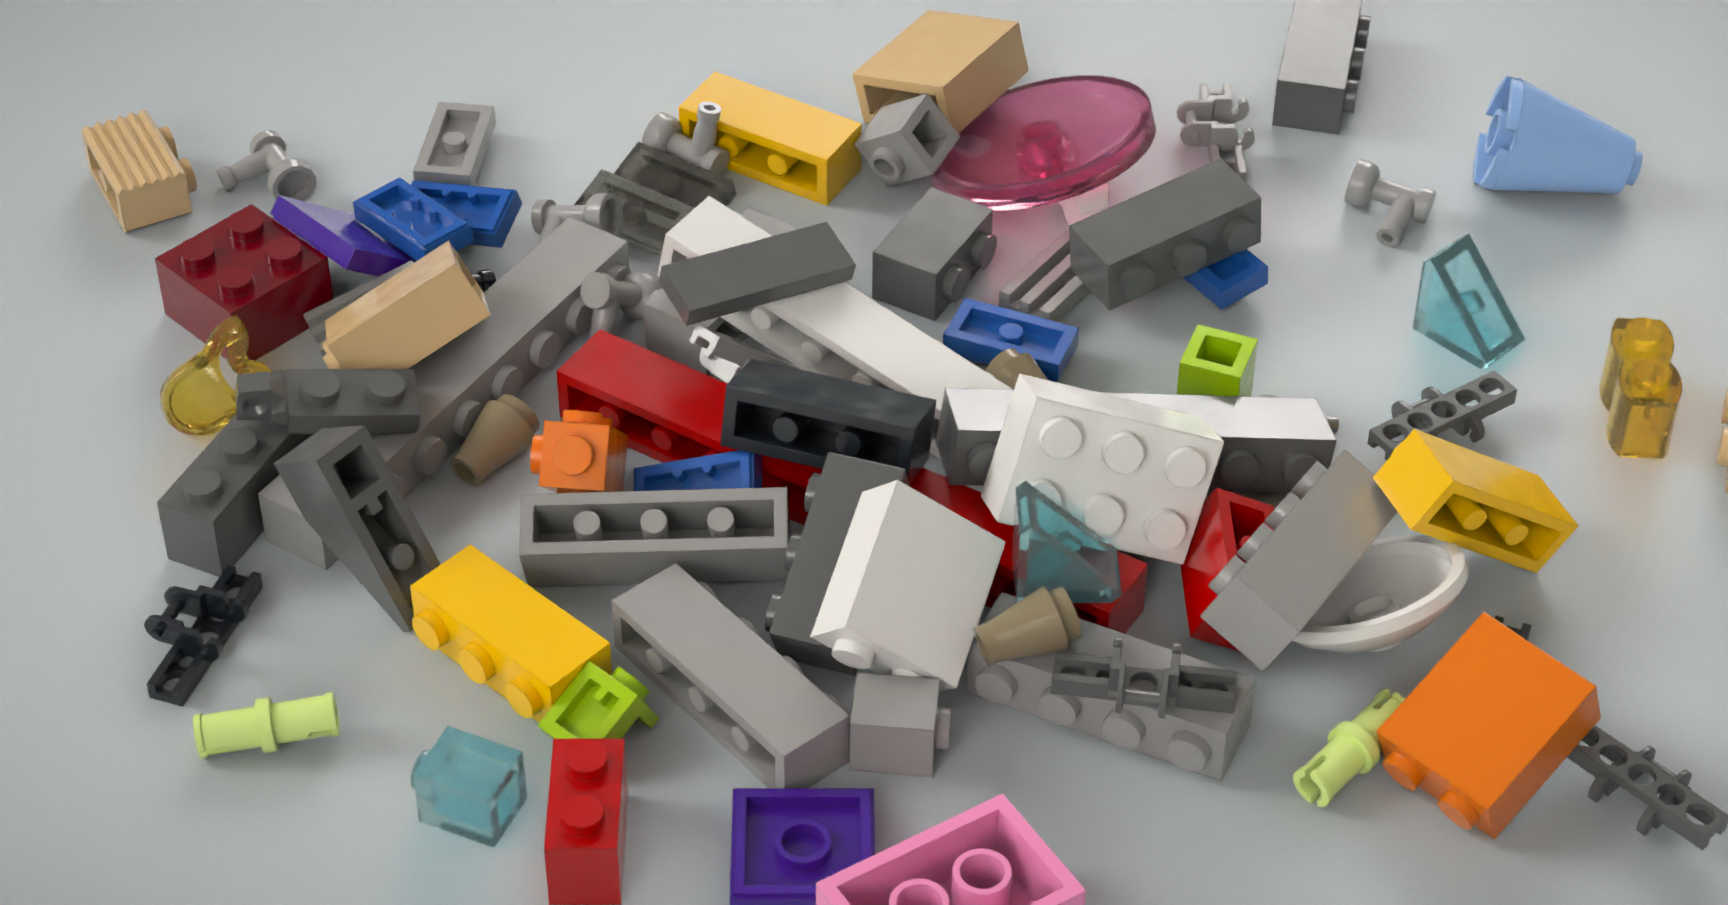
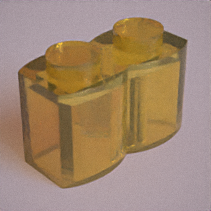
[1599,317,1682,459]

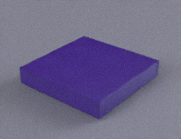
[270,195,416,277]
[730,788,875,905]

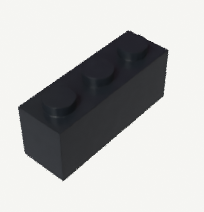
[720,359,936,485]

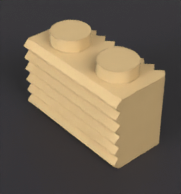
[82,109,197,233]

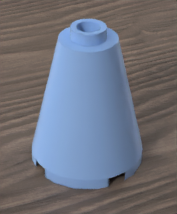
[1473,76,1643,194]

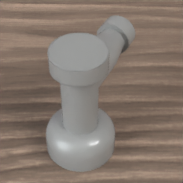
[641,101,730,182]
[216,130,317,201]
[1345,158,1436,247]
[531,193,623,244]
[580,271,662,342]

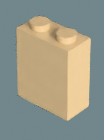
[852,10,1029,133]
[322,240,491,369]

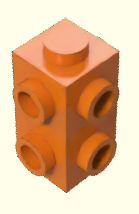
[530,410,628,493]

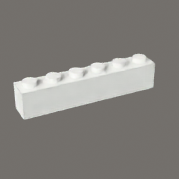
[657,196,1012,461]

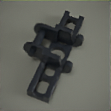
[144,565,263,707]

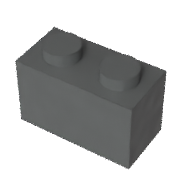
[872,187,997,321]

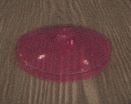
[930,75,1156,211]

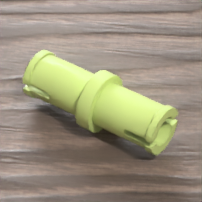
[1293,689,1405,807]
[193,692,340,759]

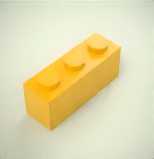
[679,72,862,206]
[1373,429,1578,573]
[410,544,612,723]

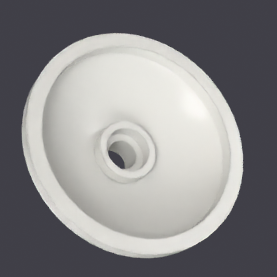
[1292,535,1469,653]

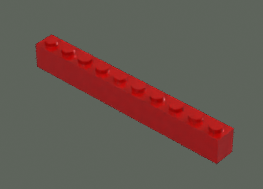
[556,329,1148,634]

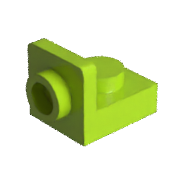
[537,660,660,739]

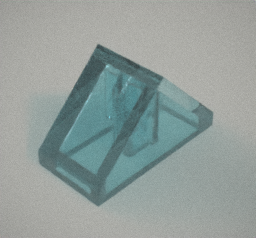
[1413,234,1525,369]
[1012,481,1122,603]

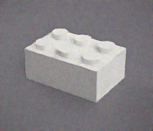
[981,373,1224,565]

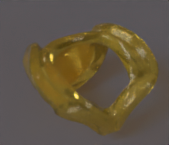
[160,316,272,437]

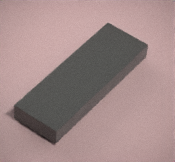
[659,221,856,326]

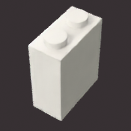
[810,480,1006,692]

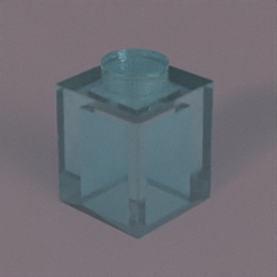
[410,726,528,848]

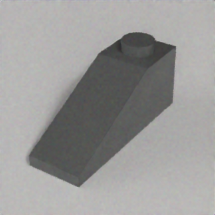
[274,425,441,631]

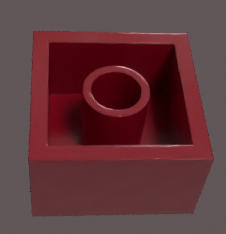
[155,204,334,369]

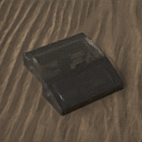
[574,142,737,256]

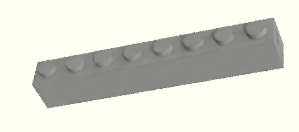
[258,216,632,570]

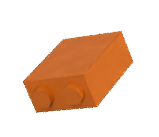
[1376,612,1601,840]

